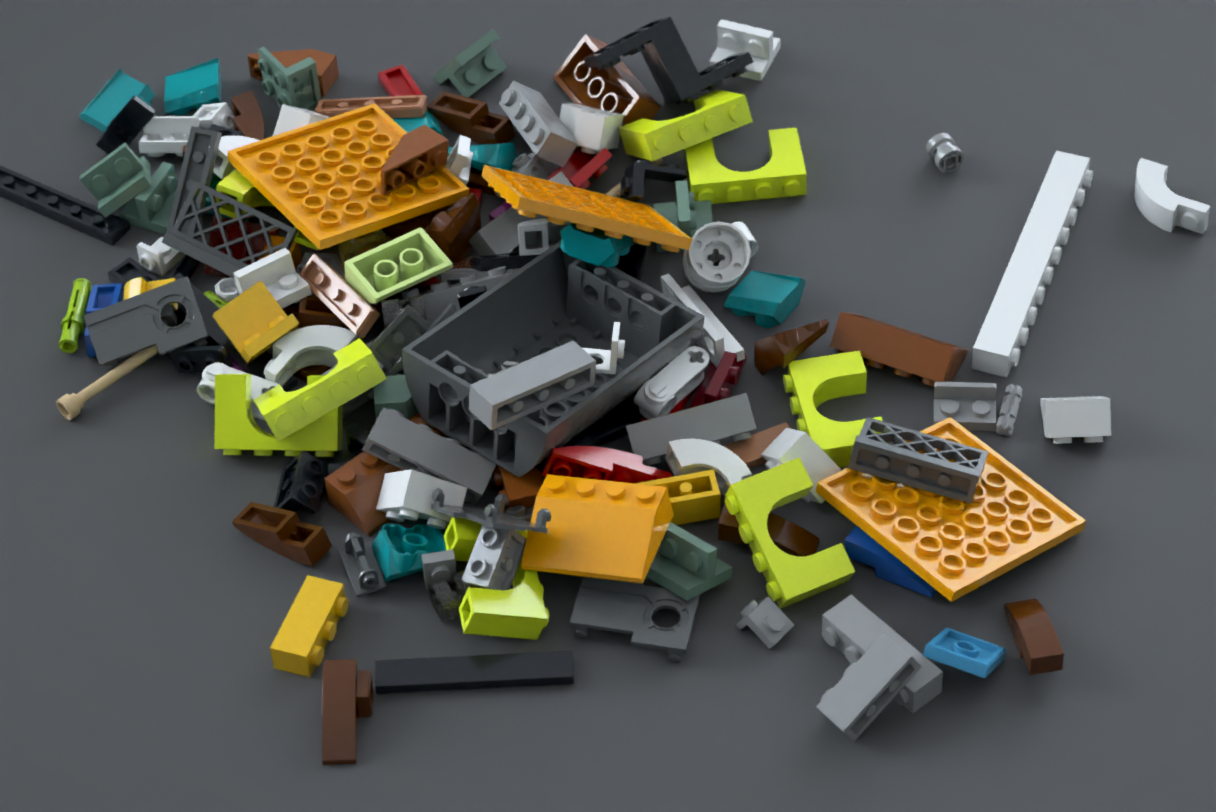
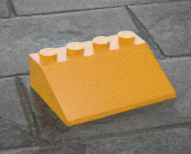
[521,474,674,583]

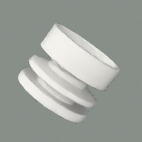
[682,221,751,293]

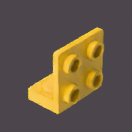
[213,281,299,364]

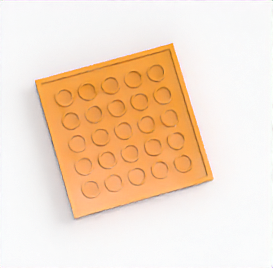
[228,103,469,250]
[481,165,692,253]
[815,417,1086,602]

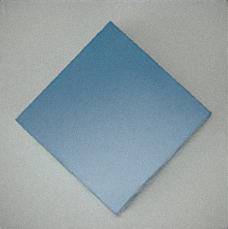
[923,628,1007,678]

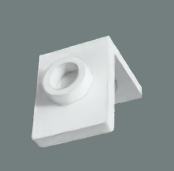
[583,322,625,374]

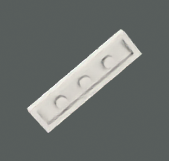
[661,273,745,368]

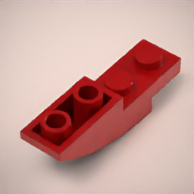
[542,446,672,484]

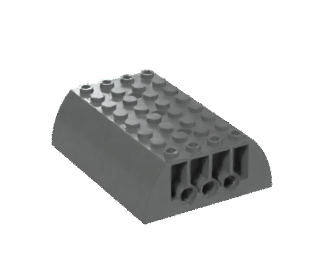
[402,240,705,477]

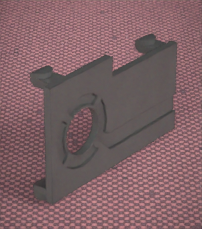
[84,276,209,370]
[431,488,552,533]
[569,576,700,663]

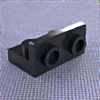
[273,451,328,514]

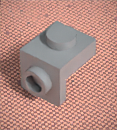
[421,549,458,589]
[736,596,794,649]

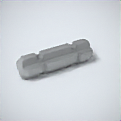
[996,384,1023,436]

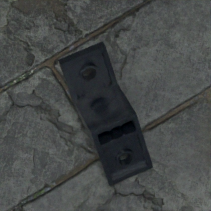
[583,17,753,105]

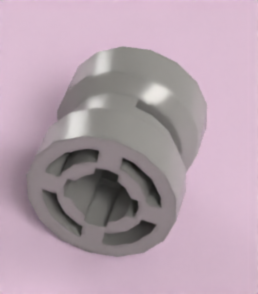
[926,133,964,173]

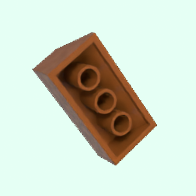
[553,34,661,139]
[830,312,968,387]
[324,413,446,537]

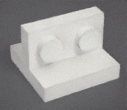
[709,19,781,81]
[233,248,312,308]

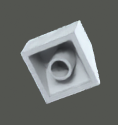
[1040,396,1111,444]

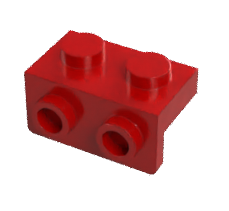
[546,147,613,189]

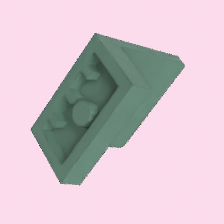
[258,46,321,110]

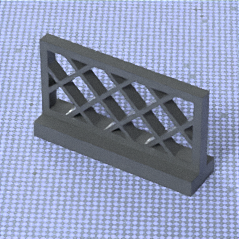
[161,181,299,278]
[848,417,988,504]

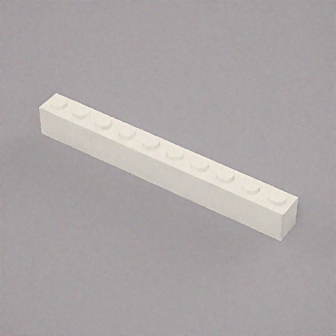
[972,151,1093,378]

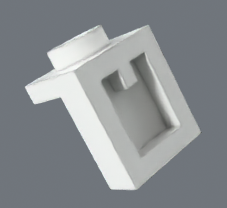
[193,102,235,130]
[136,237,184,277]

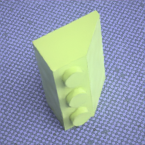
[344,227,453,304]

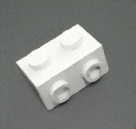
[139,116,200,157]

